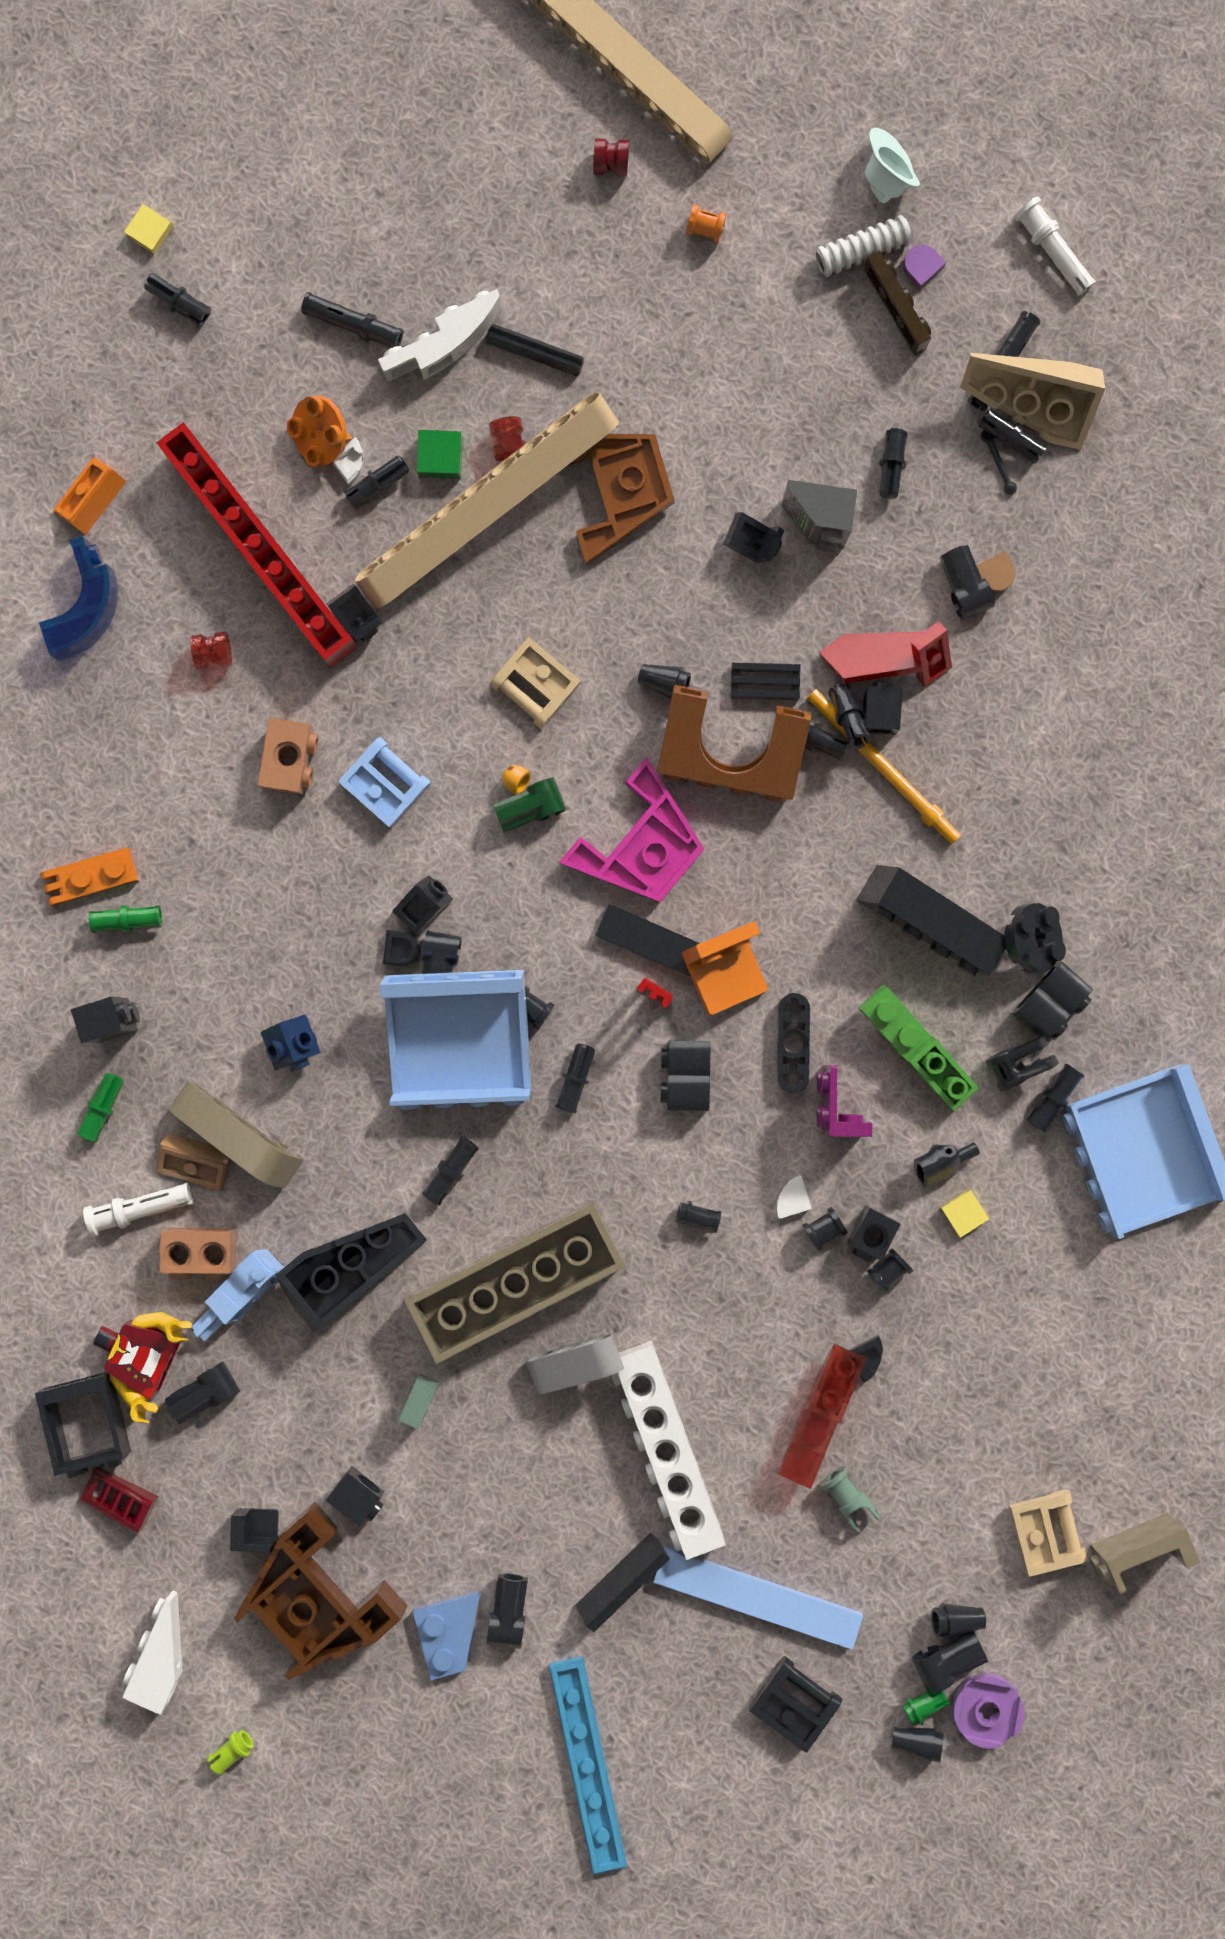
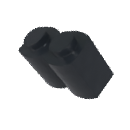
[1011,961,1093,1040]
[660,1040,711,1111]

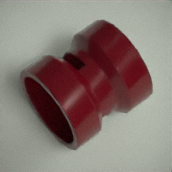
[593,138,629,177]

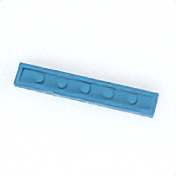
[549,1656,627,1875]

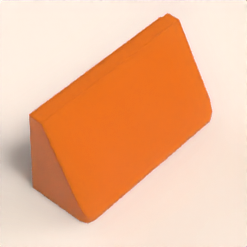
[53,457,126,535]

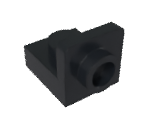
[392,876,453,935]

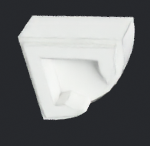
[333,437,363,486]
[776,1175,812,1219]

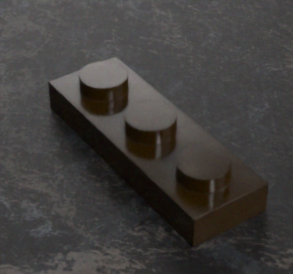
[863,250,931,356]

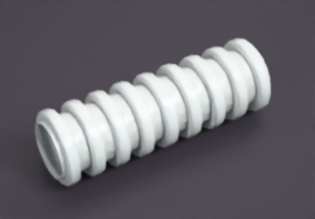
[816,215,912,277]

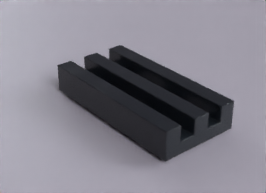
[731,662,801,700]

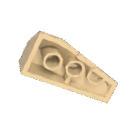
[960,353,1105,450]

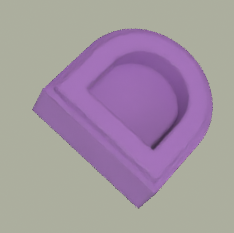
[904,245,946,289]

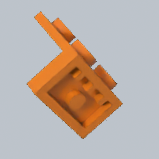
[681,921,768,1015]

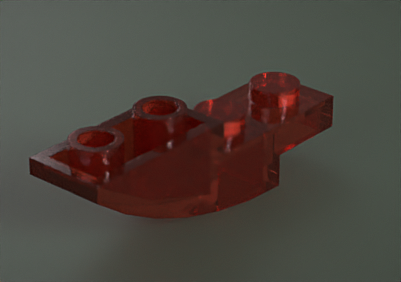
[777,1344,867,1489]

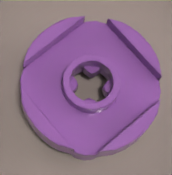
[952,1673,1024,1749]

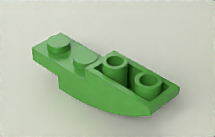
[858,984,979,1112]

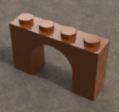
[657,685,811,802]

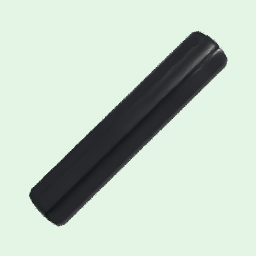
[486,324,584,376]

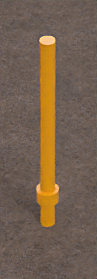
[807,689,961,844]

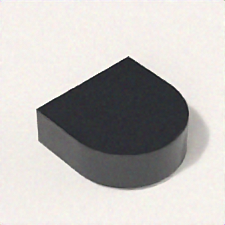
[383,930,420,966]

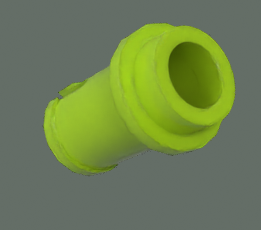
[207,1730,254,1775]

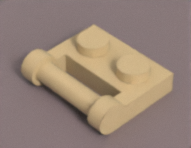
[489,637,581,729]
[1009,1490,1088,1577]

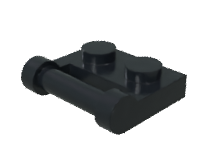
[749,1656,842,1753]

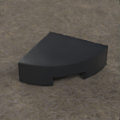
[847,1335,883,1383]

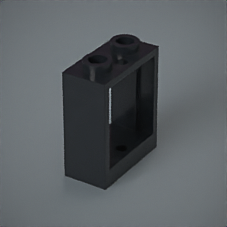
[35,1372,131,1478]

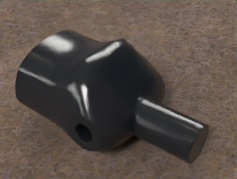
[914,1142,980,1187]

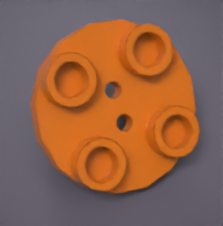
[287,395,352,467]

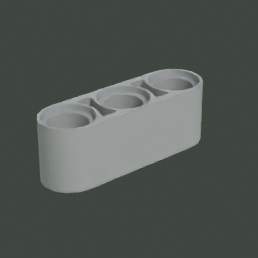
[526,1334,624,1395]

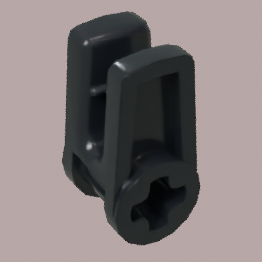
[985,1035,1059,1092]

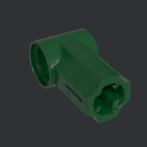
[493,777,567,833]

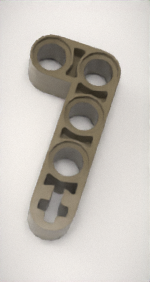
[169,1080,304,1188]

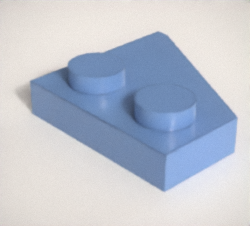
[413,1591,480,1680]

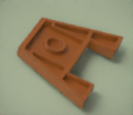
[567,434,675,565]

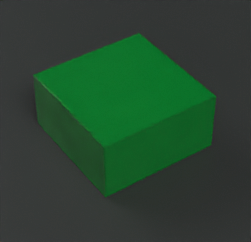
[417,430,463,479]

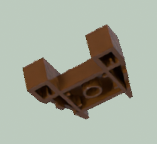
[234,1501,407,1680]

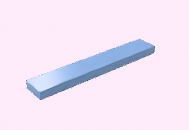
[653,1546,863,1650]

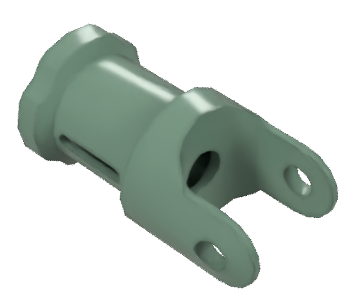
[820,1466,880,1533]

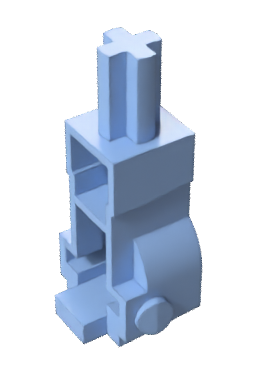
[192,1249,285,1341]

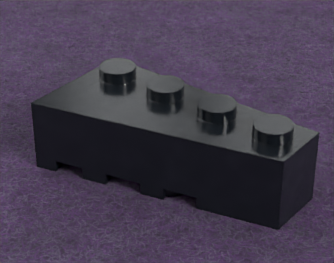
[856,865,1006,977]

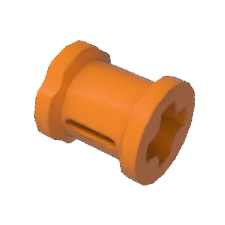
[686,204,727,244]

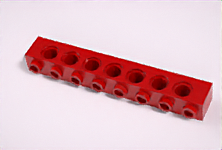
[156,422,358,668]

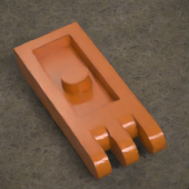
[40,847,139,906]

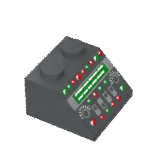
[781,480,857,552]

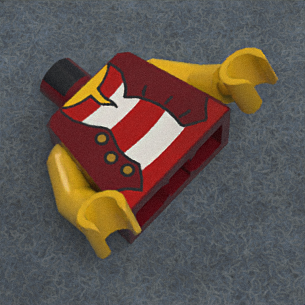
[93,1312,192,1424]

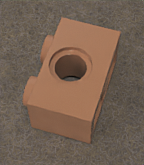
[258,718,319,796]

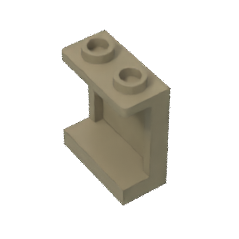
[1089,1513,1200,1595]

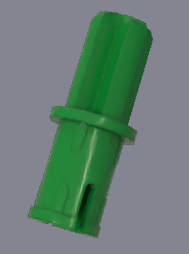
[76,1073,124,1142]

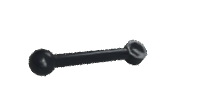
[980,430,1017,495]

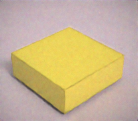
[124,204,173,255]
[940,1189,989,1238]

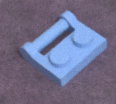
[338,737,431,829]

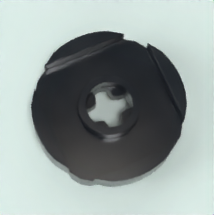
[1004,903,1066,973]

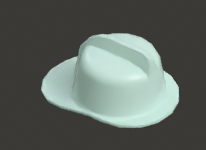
[864,128,920,203]

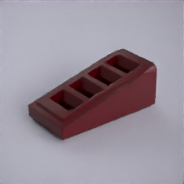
[80,1466,159,1533]

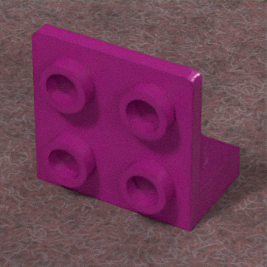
[816,1065,872,1137]

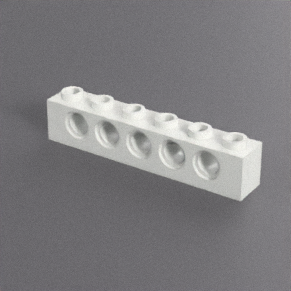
[611,1341,726,1560]

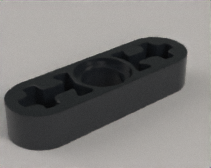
[777,993,810,1093]

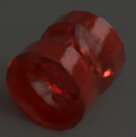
[489,416,526,462]
[190,631,232,670]

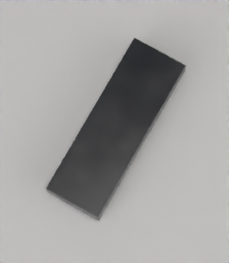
[595,904,700,977]
[575,1532,670,1632]

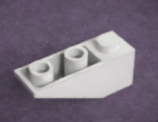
[122,1591,183,1715]

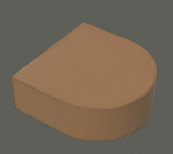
[977,551,1016,593]

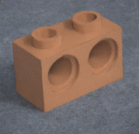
[160,1228,237,1280]

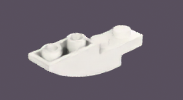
[378,289,502,382]

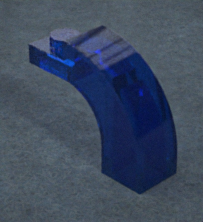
[39,536,118,661]

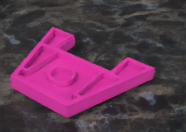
[559,757,704,903]

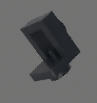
[723,512,784,562]
[326,584,382,642]

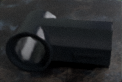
[939,545,995,619]
[422,930,462,974]
[165,1361,241,1425]
[486,1573,528,1649]
[912,1632,989,1694]

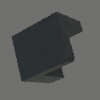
[230,1508,279,1552]

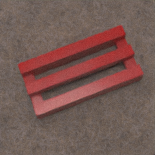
[636,978,673,1009]

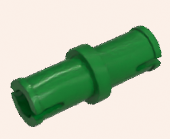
[89,905,163,933]

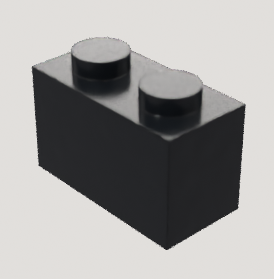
[70,996,140,1043]

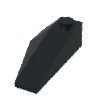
[274,1213,427,1332]

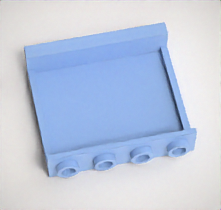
[380,970,532,1110]
[1062,1064,1225,1239]

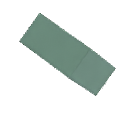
[398,1373,440,1430]

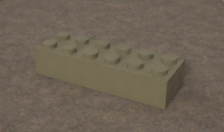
[404,1201,625,1364]

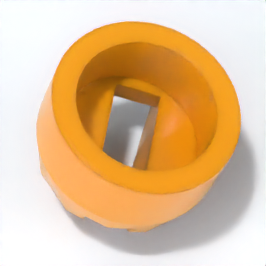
[502,765,531,795]

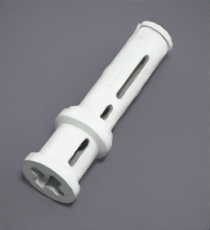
[1014,197,1096,296]
[83,1183,193,1237]

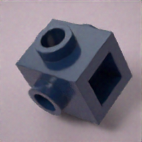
[260,1014,321,1072]

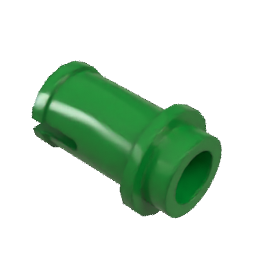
[903,1691,950,1726]

